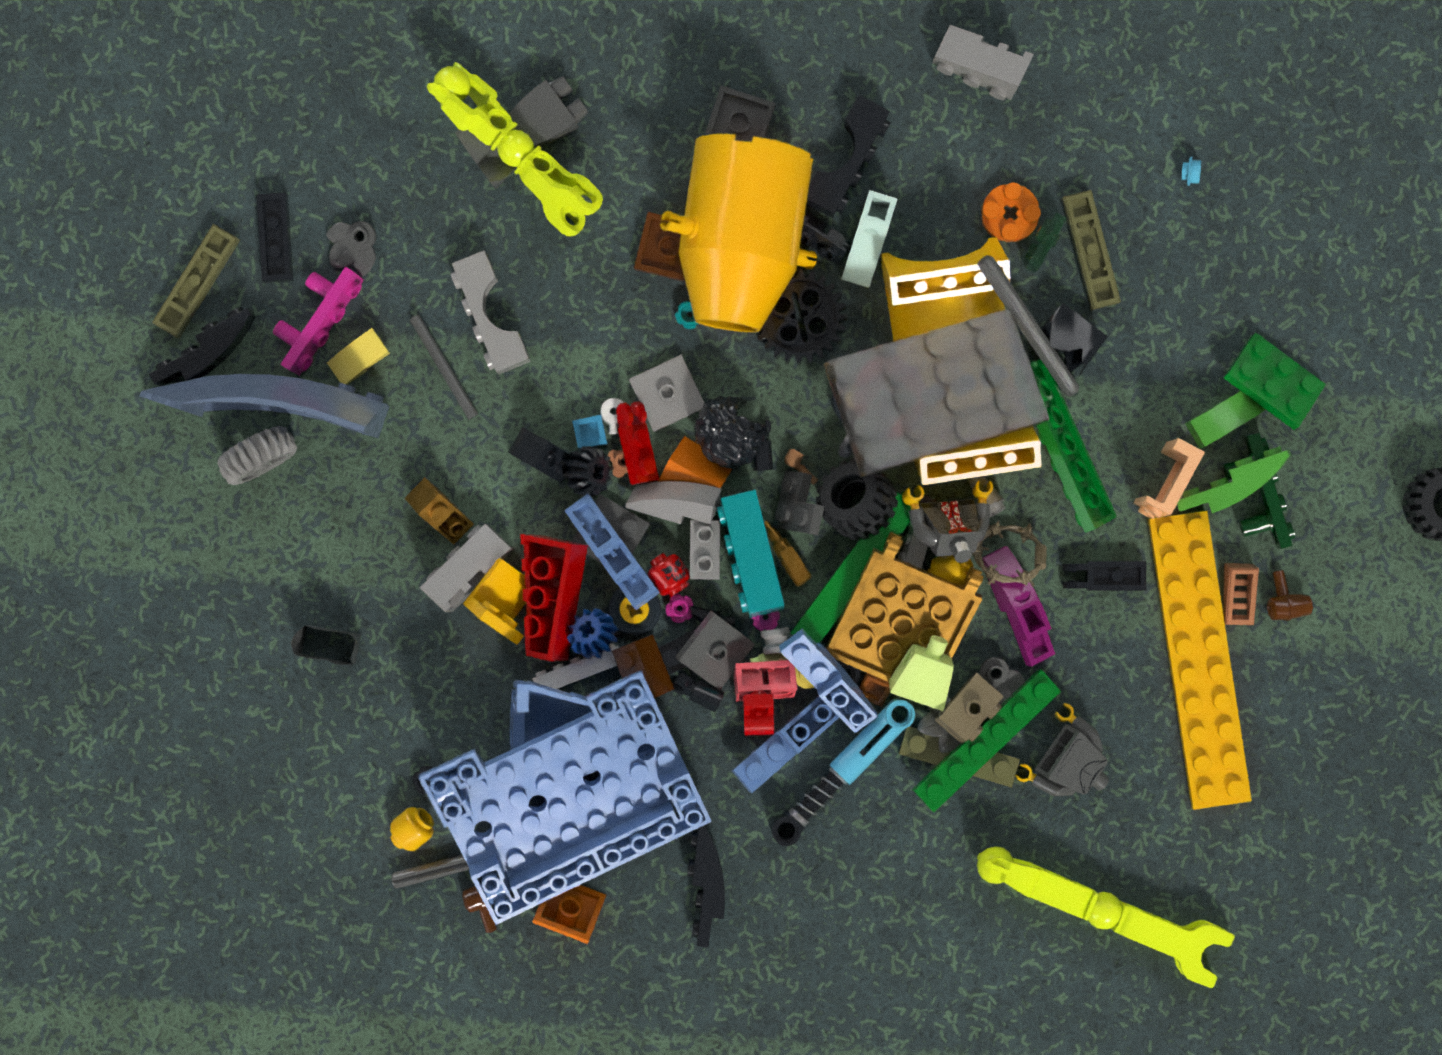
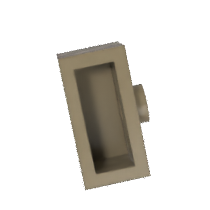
[934,673,1004,743]

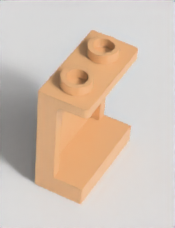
[1133,438,1205,519]

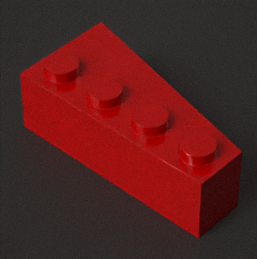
[520,534,588,662]

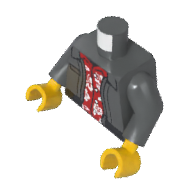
[902,480,993,563]

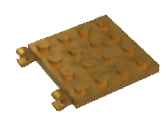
[825,532,984,682]

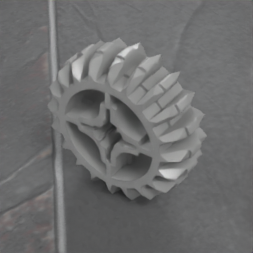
[217,426,297,485]

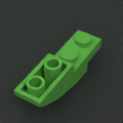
[1177,446,1291,513]

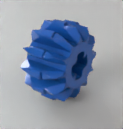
[567,608,618,659]

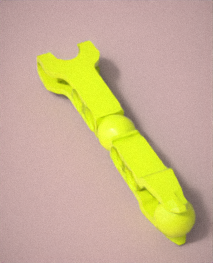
[977,846,1235,988]

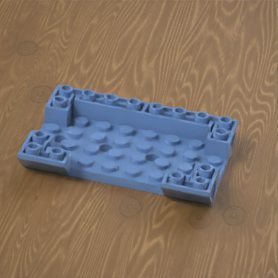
[418,670,712,925]

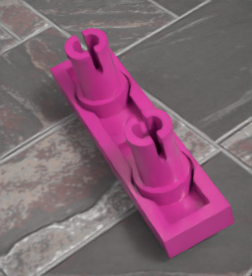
[273,267,364,376]

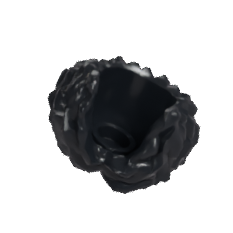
[694,396,769,469]

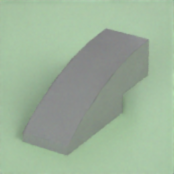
[625,481,722,524]

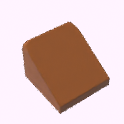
[859,673,890,707]

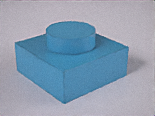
[572,415,608,448]

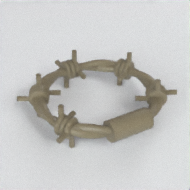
[972,521,1047,587]

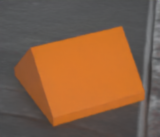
[658,436,732,488]
[532,885,606,944]

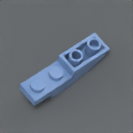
[779,629,878,733]
[732,696,839,793]

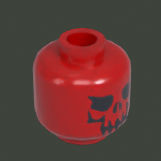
[647,552,690,598]

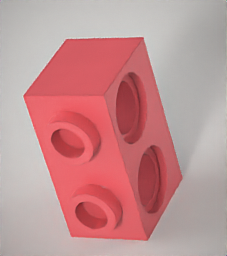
[733,660,797,702]

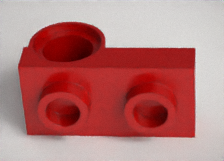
[743,690,774,736]

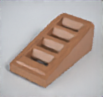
[1224,563,1259,625]

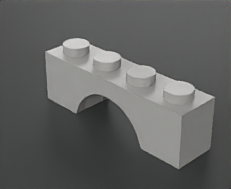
[450,250,531,374]

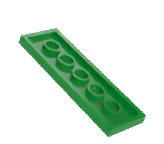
[1012,359,1117,533]

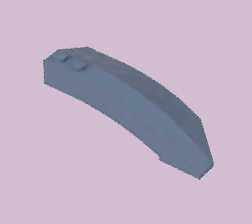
[140,374,389,439]

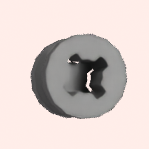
[760,627,790,654]

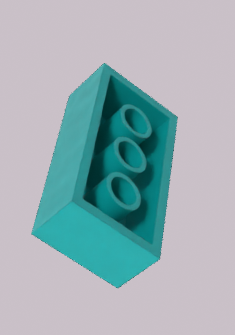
[717,490,784,618]

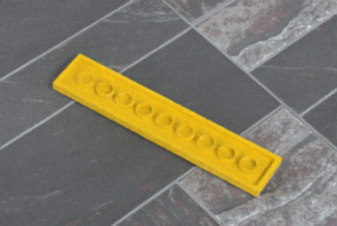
[1148,511,1252,810]

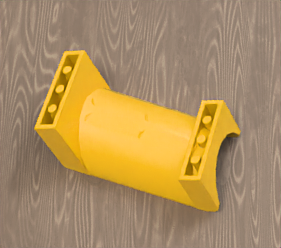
[880,237,1041,485]

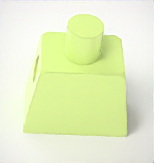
[889,635,954,711]

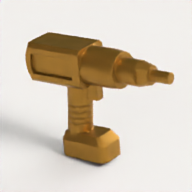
[764,520,812,587]

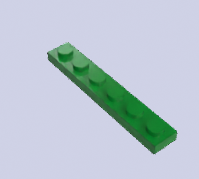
[912,669,1061,813]

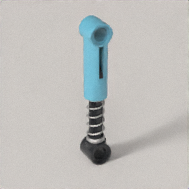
[771,698,915,846]

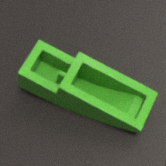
[1185,391,1266,448]

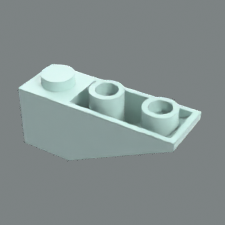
[841,190,897,288]

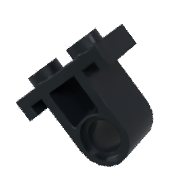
[508,427,571,483]

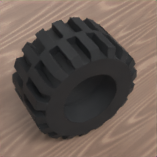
[816,458,898,540]
[1403,467,1442,541]

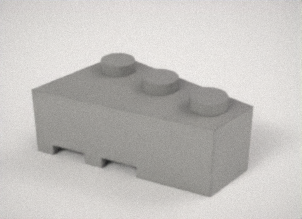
[932,25,1034,100]
[420,524,513,612]

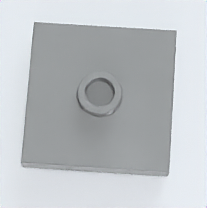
[629,355,704,432]

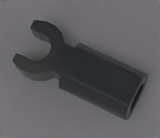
[751,420,773,471]
[673,672,725,712]

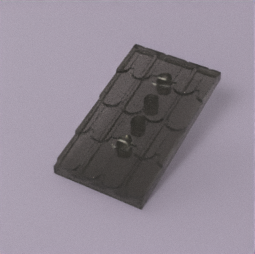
[823,309,1050,477]

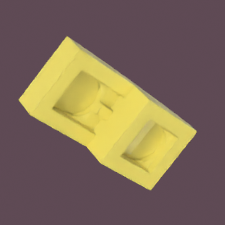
[327,328,390,385]

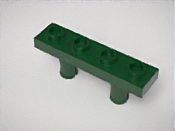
[1223,433,1295,549]

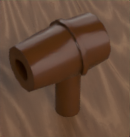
[1267,570,1313,621]
[462,886,497,933]

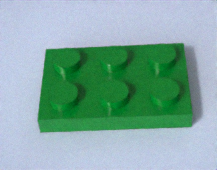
[1224,332,1326,430]

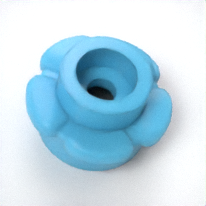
[1181,157,1201,186]

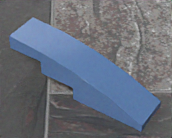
[564,494,660,610]

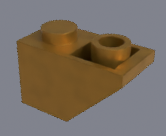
[405,477,474,545]

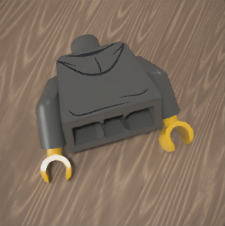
[1015,703,1109,796]

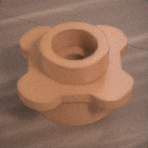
[608,450,628,478]

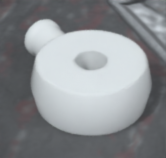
[600,398,624,434]

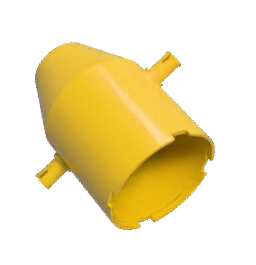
[660,134,817,332]

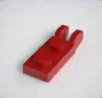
[616,401,659,485]

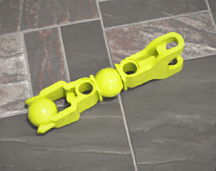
[427,62,603,236]

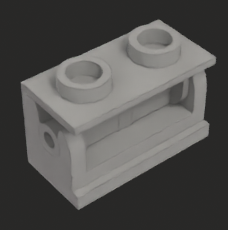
[690,520,720,580]

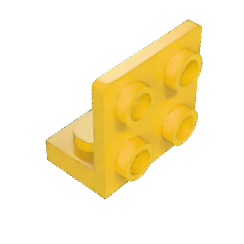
[463,558,526,645]

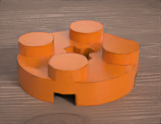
[981,182,1041,242]

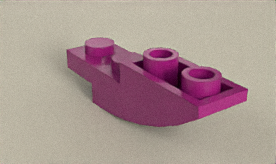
[982,546,1055,666]

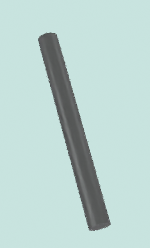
[410,314,479,420]

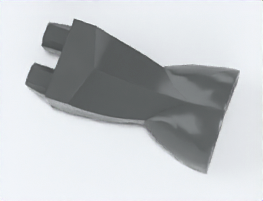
[455,76,588,189]

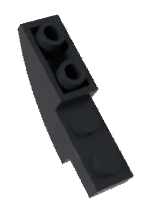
[149,307,256,386]
[687,825,725,947]

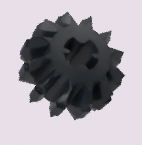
[563,446,613,496]

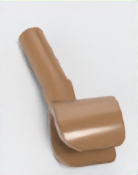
[784,449,818,485]

